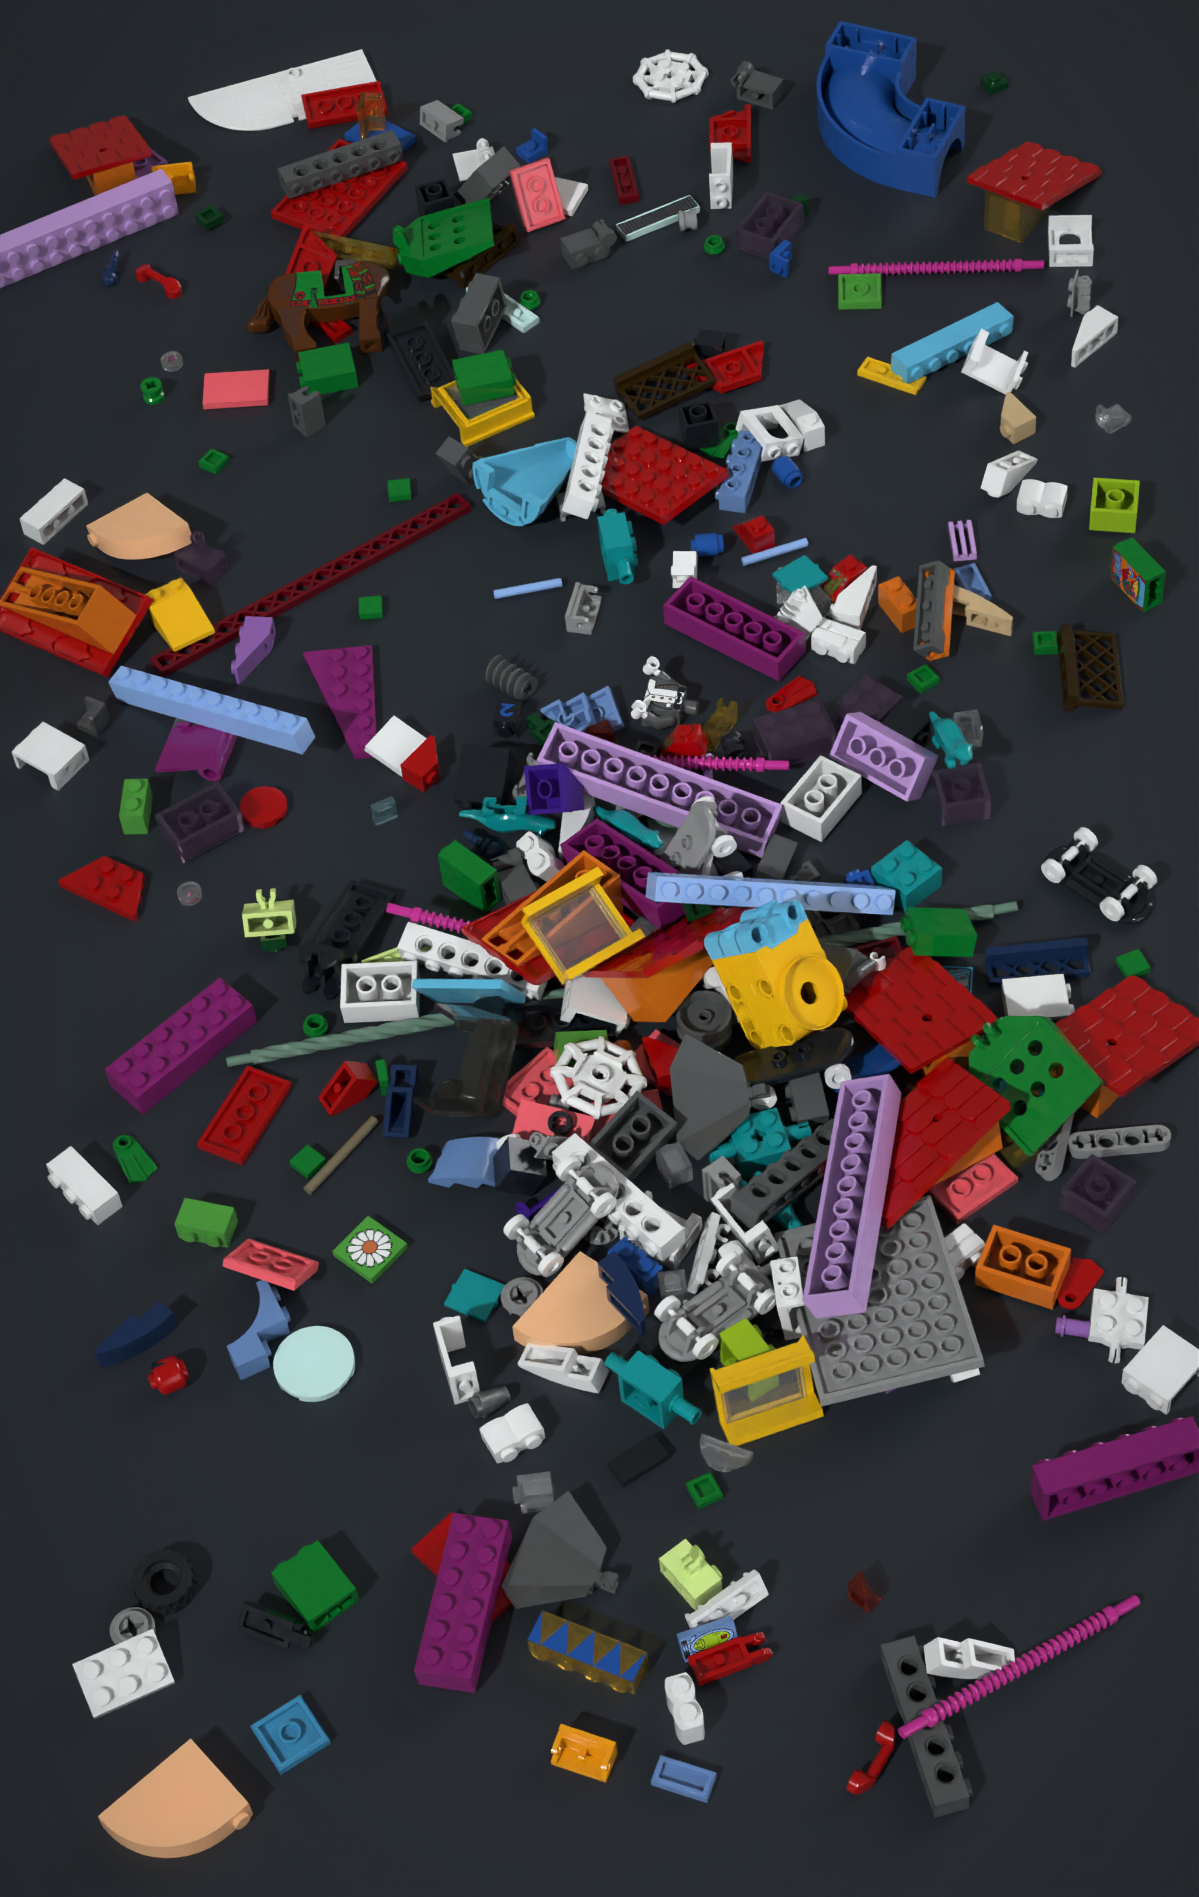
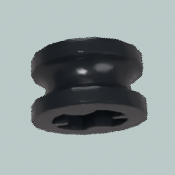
[548,1111,573,1136]

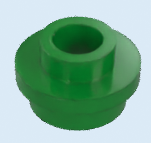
[704,235,725,255]
[519,290,540,310]
[303,1014,328,1038]
[406,1148,433,1174]

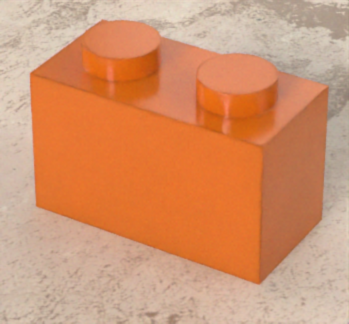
[878,576,917,633]

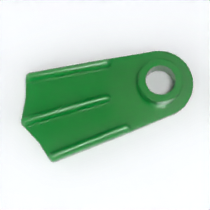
[701,422,739,459]
[113,1134,158,1184]

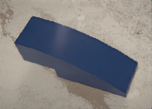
[383,1064,420,1139]
[598,1251,646,1336]
[94,1301,178,1367]

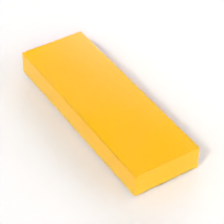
[857,357,926,395]

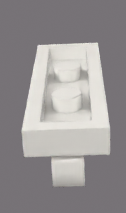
[687,1212,731,1294]
[685,1569,769,1629]

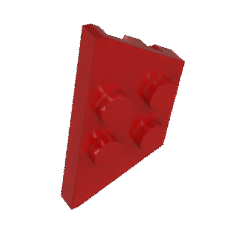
[709,104,751,163]
[285,224,338,293]
[685,340,764,394]
[58,856,145,922]

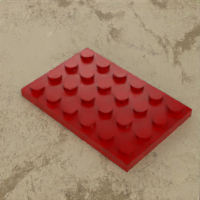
[270,139,408,244]
[601,425,729,525]

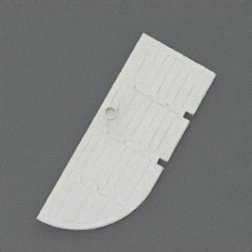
[188,49,376,131]

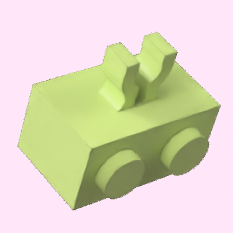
[242,888,297,937]
[659,1539,723,1611]

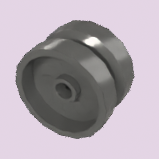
[676,990,733,1052]

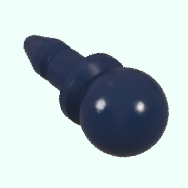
[101,250,119,287]
[462,830,504,859]

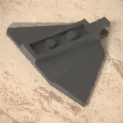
[670,1034,771,1162]
[501,1490,619,1609]

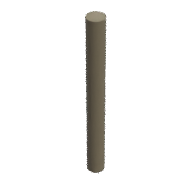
[304,1116,379,1195]

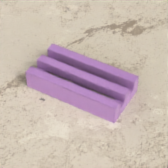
[948,520,977,561]

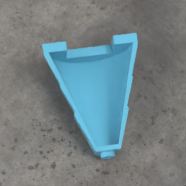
[473,437,577,526]

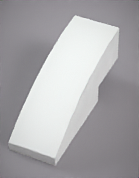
[558,794,595,866]
[518,1343,609,1394]
[923,1637,1015,1679]

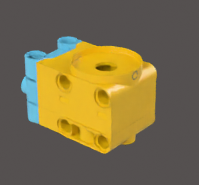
[704,900,848,1050]

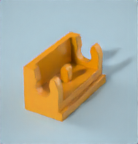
[151,162,196,195]
[551,1724,618,1783]

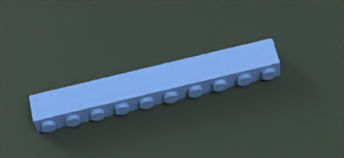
[108,666,315,754]
[646,872,896,915]

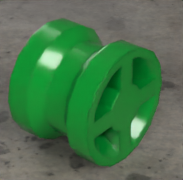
[140,377,165,405]

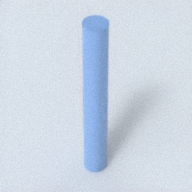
[741,538,808,566]
[493,578,562,599]

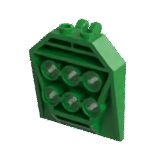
[392,197,494,278]
[969,1016,1104,1157]

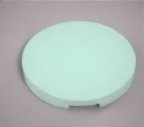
[273,1326,355,1402]

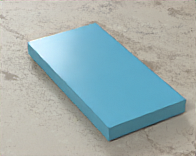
[412,979,526,1004]

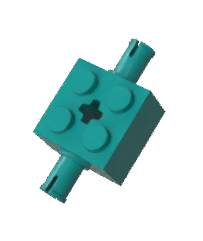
[597,509,638,584]
[708,1108,812,1180]
[604,1350,702,1430]

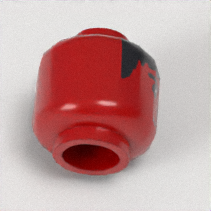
[147,1355,190,1395]

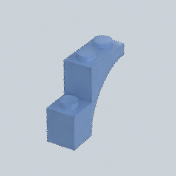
[227,1280,291,1380]

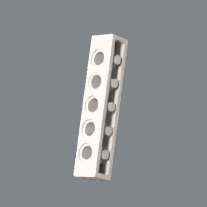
[562,411,614,519]
[397,922,548,1001]
[551,1133,686,1262]

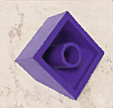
[524,763,584,815]

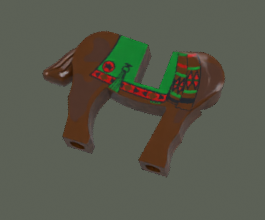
[247,261,390,361]

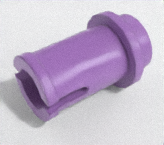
[1055,1315,1090,1338]

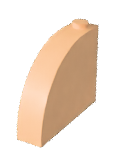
[86,493,194,560]
[512,1251,649,1355]
[98,1739,253,1858]

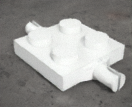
[1088,1277,1149,1363]

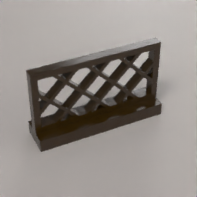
[438,223,520,289]
[613,342,716,420]
[1057,624,1123,711]

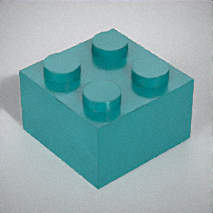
[871,840,942,913]

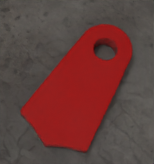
[766,676,817,713]
[1057,1258,1104,1310]

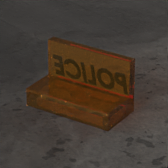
[356,92,386,140]

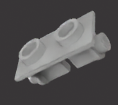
[1067,270,1092,317]
[529,1132,569,1160]

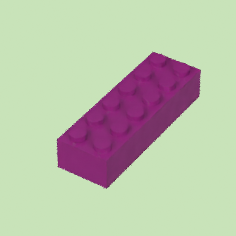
[663,576,806,681]
[560,818,685,930]
[105,978,257,1115]
[1030,1416,1199,1521]
[414,1513,512,1693]

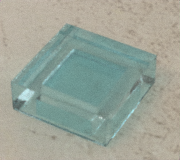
[370,796,398,826]

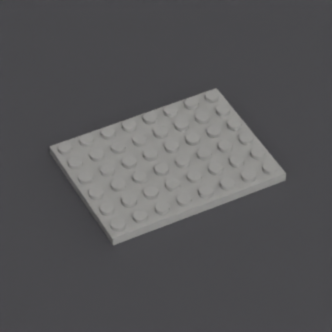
[774,1195,985,1407]

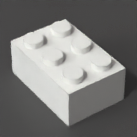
[780,755,862,842]
[340,961,420,1023]

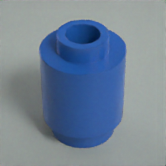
[772,456,803,489]
[690,532,724,557]

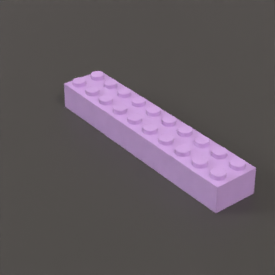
[0,169,179,288]
[536,722,782,858]
[802,1074,902,1318]

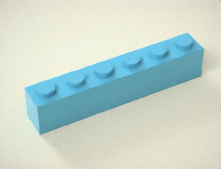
[891,302,1014,384]

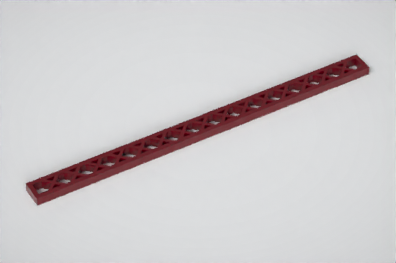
[150,493,471,678]

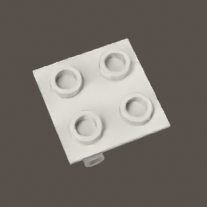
[452,138,495,182]
[583,394,629,433]
[774,586,823,642]

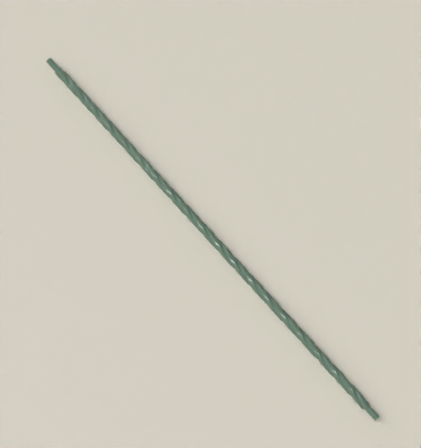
[226,901,1018,1067]

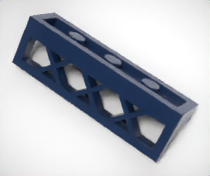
[984,937,1090,987]

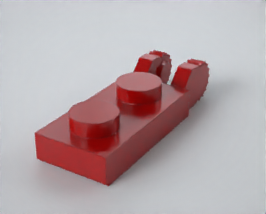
[687,1632,773,1687]

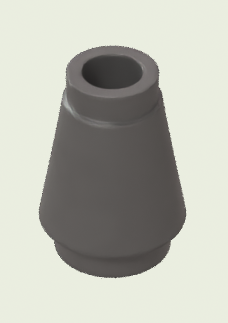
[468,1386,511,1418]

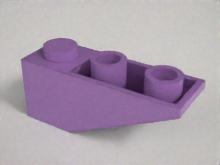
[231,616,276,684]

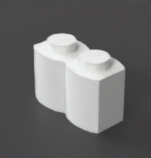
[1017,479,1068,518]
[516,831,565,882]
[479,1403,546,1464]
[665,1672,705,1745]

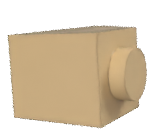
[1000,392,1036,444]

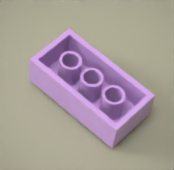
[829,712,938,802]

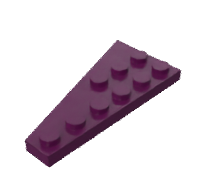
[303,645,377,759]

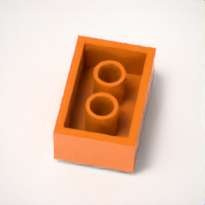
[975,1224,1071,1310]

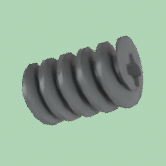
[485,655,538,702]

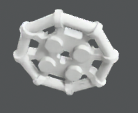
[633,49,709,103]
[550,1036,647,1120]

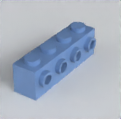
[715,430,763,513]

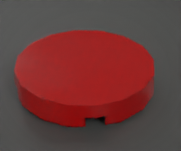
[239,786,288,828]

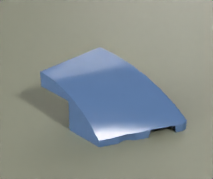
[540,686,625,737]
[428,1137,500,1188]

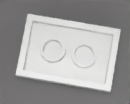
[72,1629,175,1719]

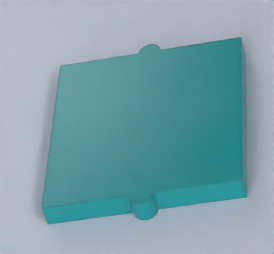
[772,555,828,594]
[444,1269,505,1323]

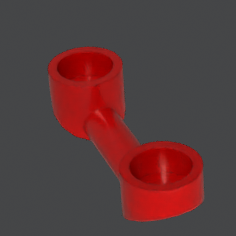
[135,264,182,299]
[846,1720,895,1795]

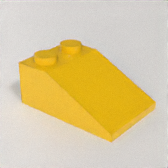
[144,578,215,652]

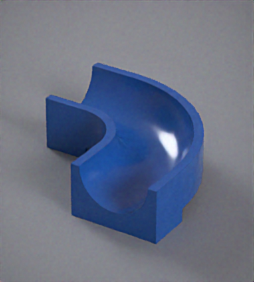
[816,21,965,198]

